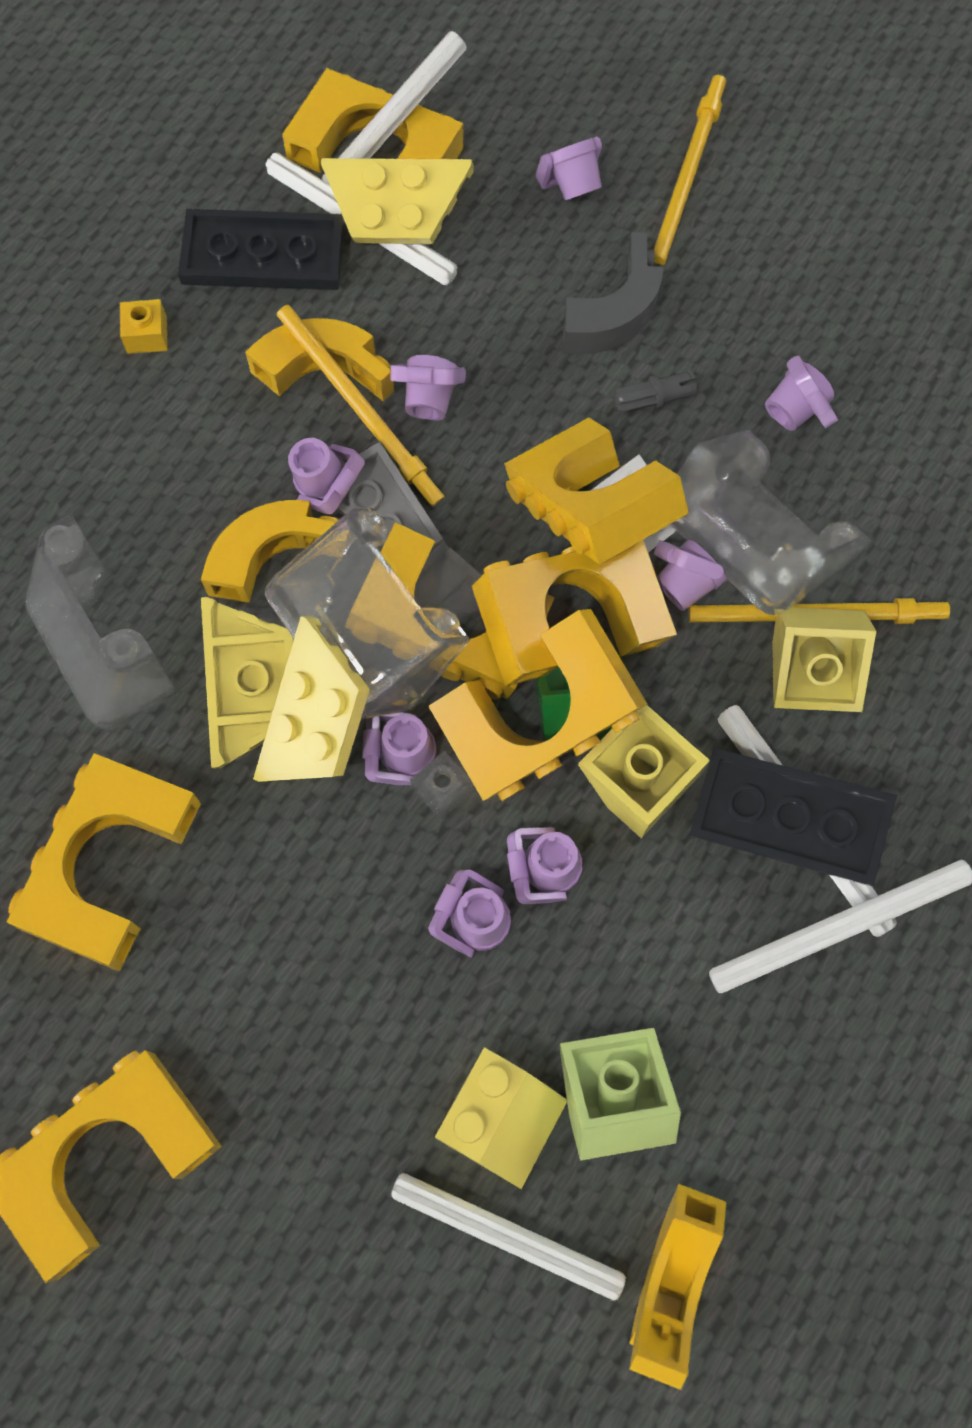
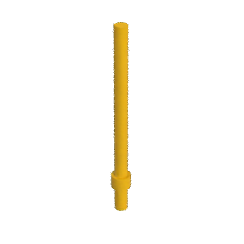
[654,75,726,266]
[277,305,445,508]
[688,598,950,624]

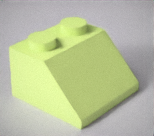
[560,1028,681,1161]

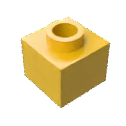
[120,299,167,354]

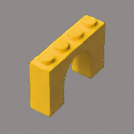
[282,68,463,173]
[504,417,689,565]
[347,522,555,700]
[471,540,677,687]
[428,609,648,801]
[6,753,201,972]
[0,1050,222,1283]

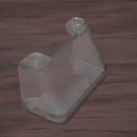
[670,429,871,615]
[265,508,470,718]
[25,514,177,730]

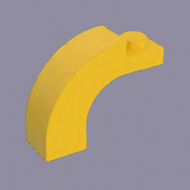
[245,318,394,401]
[201,500,351,603]
[629,1184,726,1390]

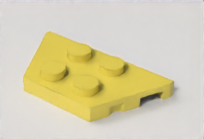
[321,158,474,244]
[201,597,295,769]
[253,616,370,782]

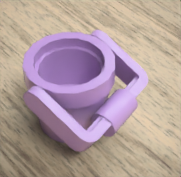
[536,137,602,200]
[391,355,466,421]
[765,356,839,431]
[288,438,365,515]
[654,540,727,611]
[362,709,437,785]
[507,827,582,904]
[429,870,511,957]

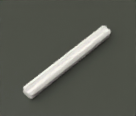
[322,31,467,185]
[391,1173,626,1300]

